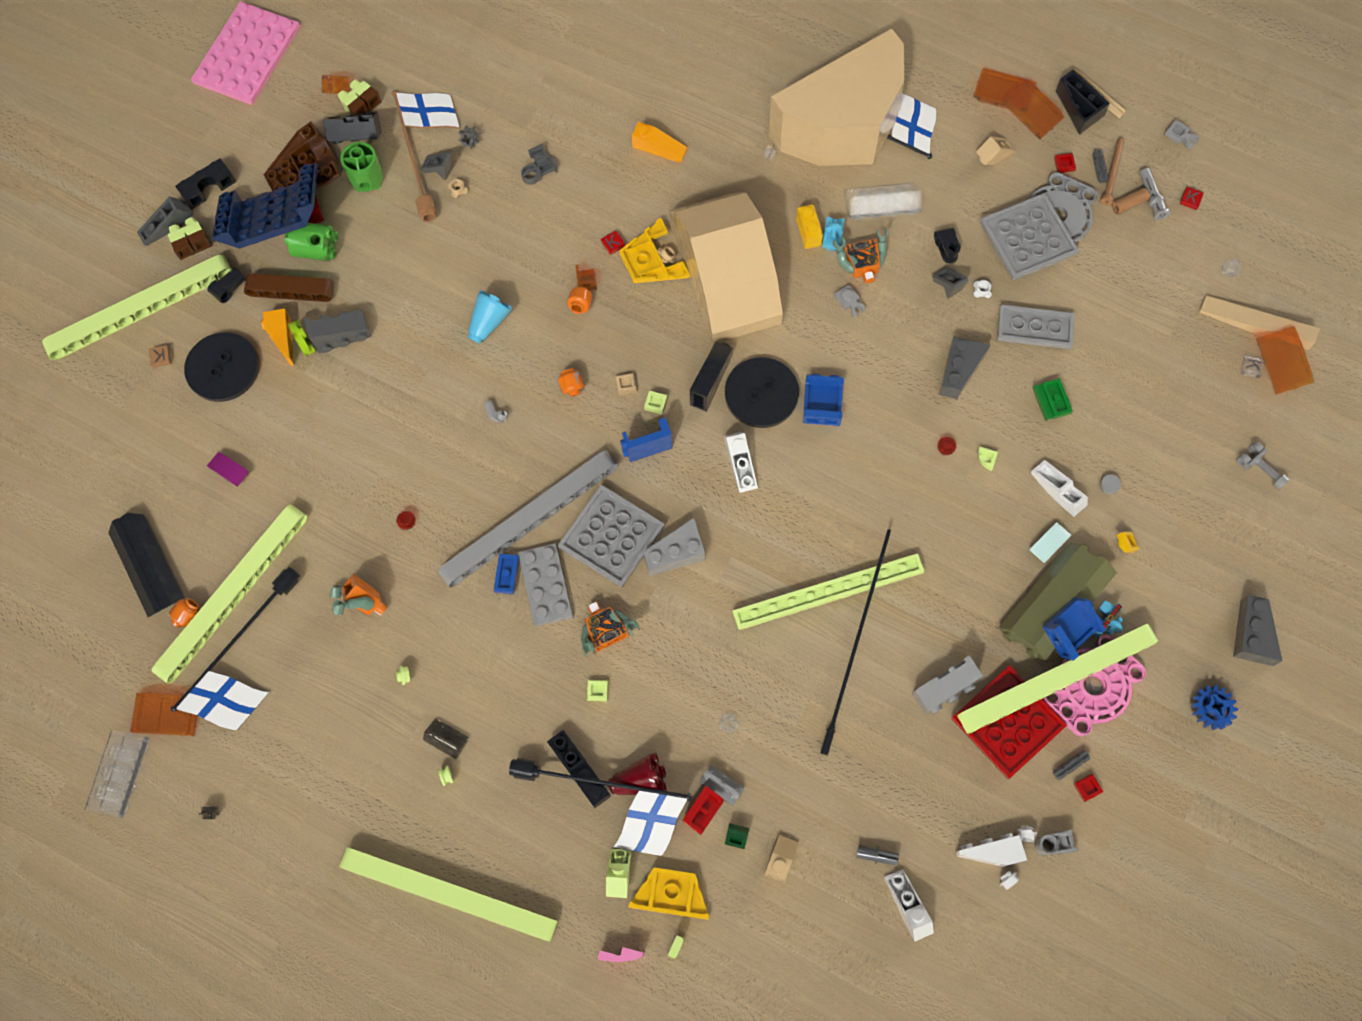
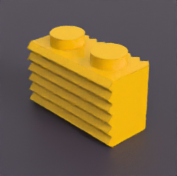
[796,204,823,249]

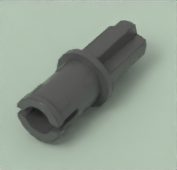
[856,845,899,865]

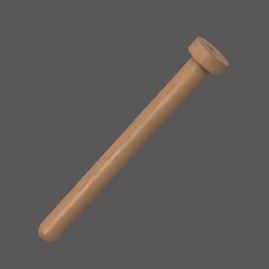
[1100,137,1124,206]

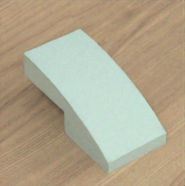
[1030,522,1071,563]

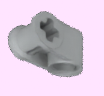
[1034,830,1078,856]

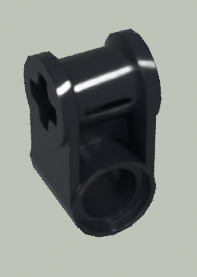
[934,227,961,264]

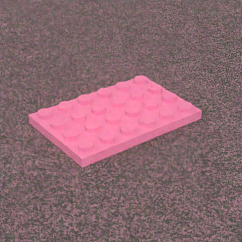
[191,1,301,105]

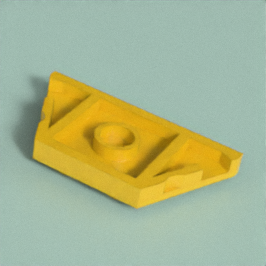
[628,868,709,920]

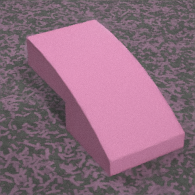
[598,947,644,962]

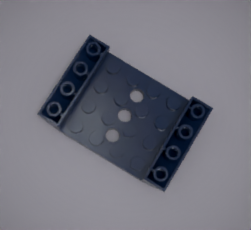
[212,163,318,249]

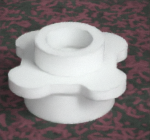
[973,280,992,298]

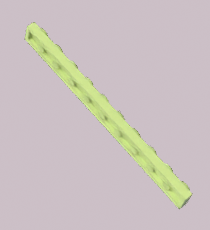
[732,553,924,631]

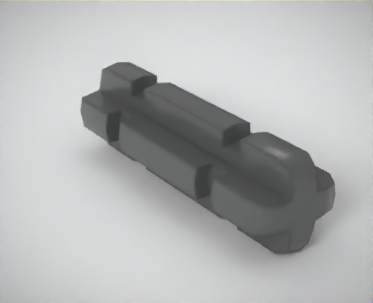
[1092,149,1108,183]
[1053,750,1090,780]

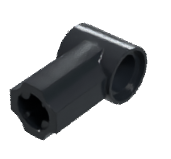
[207,268,246,303]

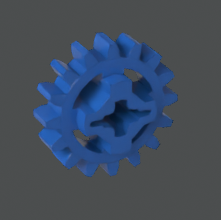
[1191,685,1238,730]

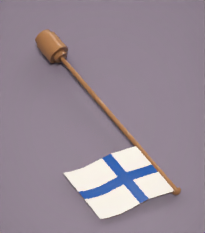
[392,90,460,222]

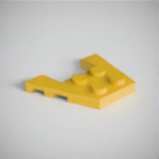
[619,218,690,283]

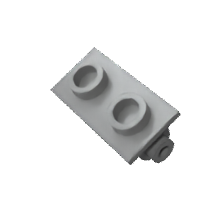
[700,766,744,806]

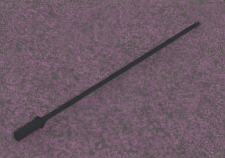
[820,529,891,756]

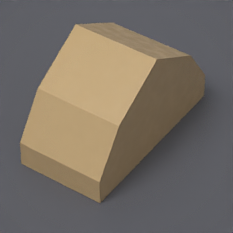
[769,28,904,166]
[669,192,783,344]

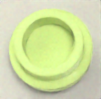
[396,665,410,685]

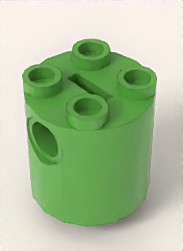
[340,142,384,192]
[285,223,338,261]

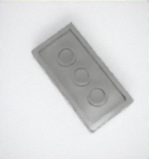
[997,305,1075,349]
[518,543,573,627]

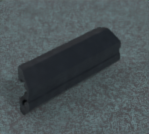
[108,513,185,617]

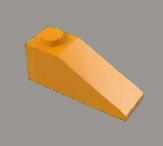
[632,121,687,163]
[261,308,294,366]

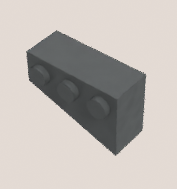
[304,310,371,353]
[939,337,990,399]

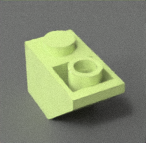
[606,849,631,898]

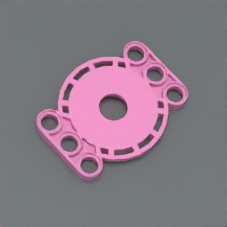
[1042,634,1146,737]

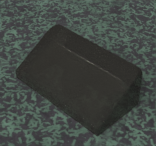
[423,718,469,759]

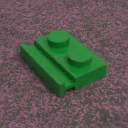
[1033,378,1073,421]

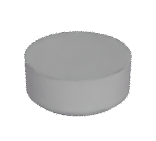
[1100,474,1121,495]

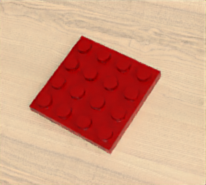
[951,665,1067,780]

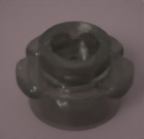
[199,807,220,819]

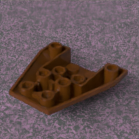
[263,121,343,191]

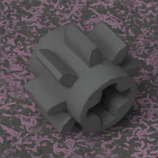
[458,125,480,149]

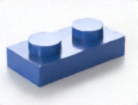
[494,554,519,595]

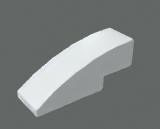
[1031,460,1088,517]

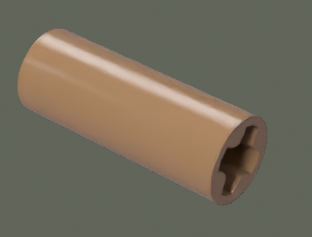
[1112,188,1150,215]

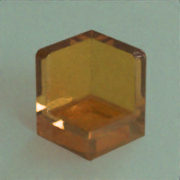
[322,75,349,94]
[575,264,597,291]

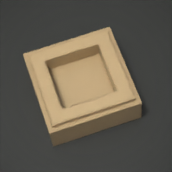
[615,373,637,395]

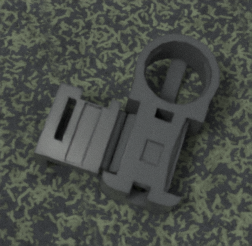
[521,144,558,185]

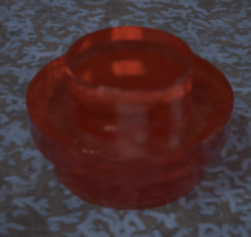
[937,437,956,455]
[396,511,416,530]

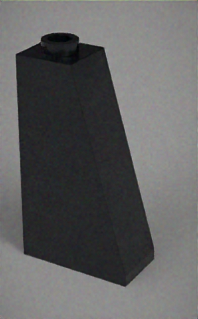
[690,342,733,412]

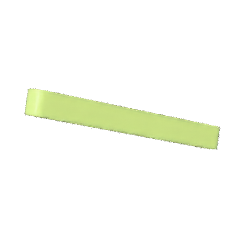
[42,254,232,360]
[152,505,307,684]
[957,624,1159,734]
[339,847,558,942]

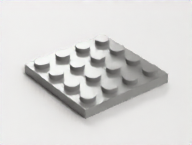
[979,193,1079,281]
[558,485,665,588]

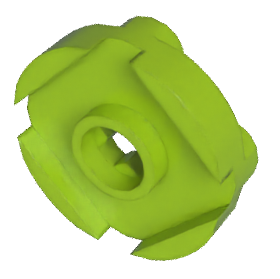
[288,320,316,357]

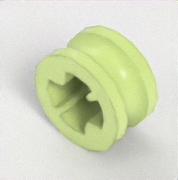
[438,765,454,786]

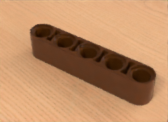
[244,273,334,302]

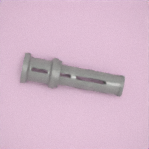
[1139,168,1170,220]

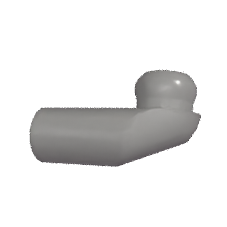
[484,401,507,423]

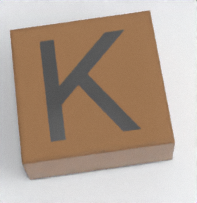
[149,345,171,368]

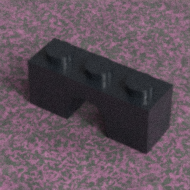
[175,158,236,210]

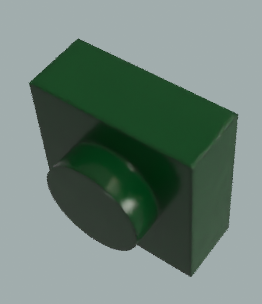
[725,823,749,849]

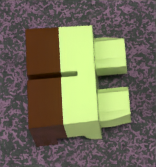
[338,80,382,114]
[168,217,212,260]

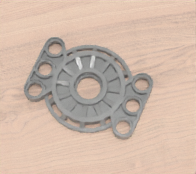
[1029,173,1098,243]

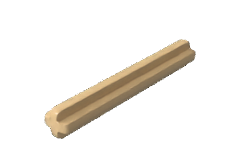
[1074,69,1126,118]

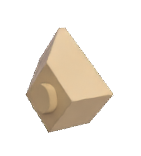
[976,136,1016,166]
[764,835,798,882]

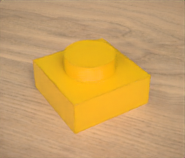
[1116,532,1139,553]

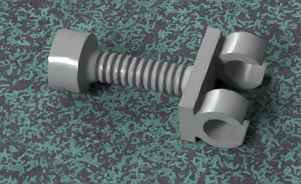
[1236,441,1290,490]

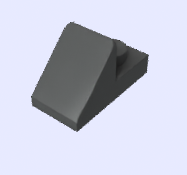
[420,152,453,180]
[932,267,969,299]

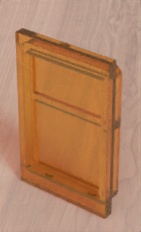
[974,68,1036,112]
[1001,79,1064,140]
[1256,326,1314,395]
[130,693,197,737]

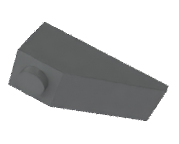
[137,196,193,246]

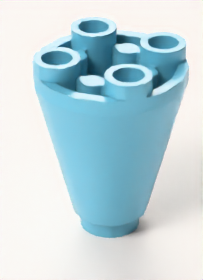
[467,290,512,344]

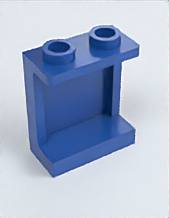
[803,374,844,426]
[620,418,672,462]
[1042,597,1106,661]

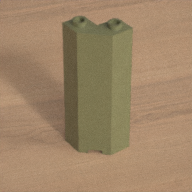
[999,542,1117,660]

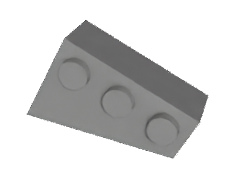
[643,518,705,576]
[913,656,983,714]

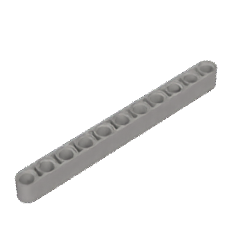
[438,450,618,588]

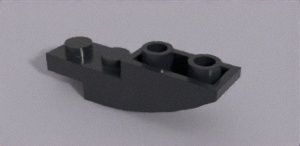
[547,730,611,808]

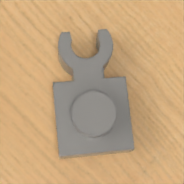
[1164,120,1199,149]
[834,285,865,318]

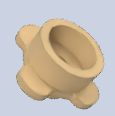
[448,179,468,198]
[657,246,676,263]

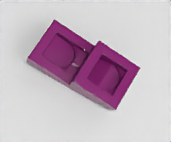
[207,451,249,487]

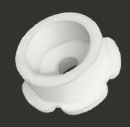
[1016,826,1037,842]
[1000,871,1020,890]

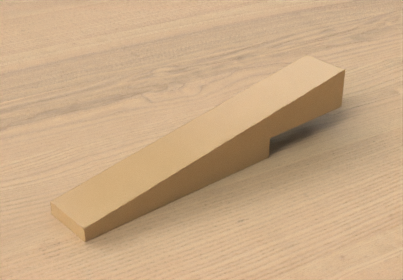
[1199,295,1320,350]

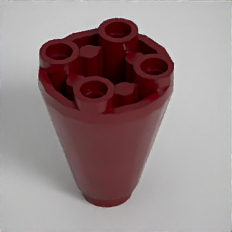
[608,753,667,795]

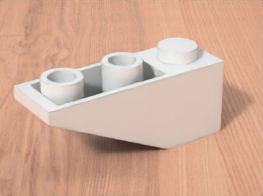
[723,432,758,493]
[956,833,1027,867]
[884,869,934,941]

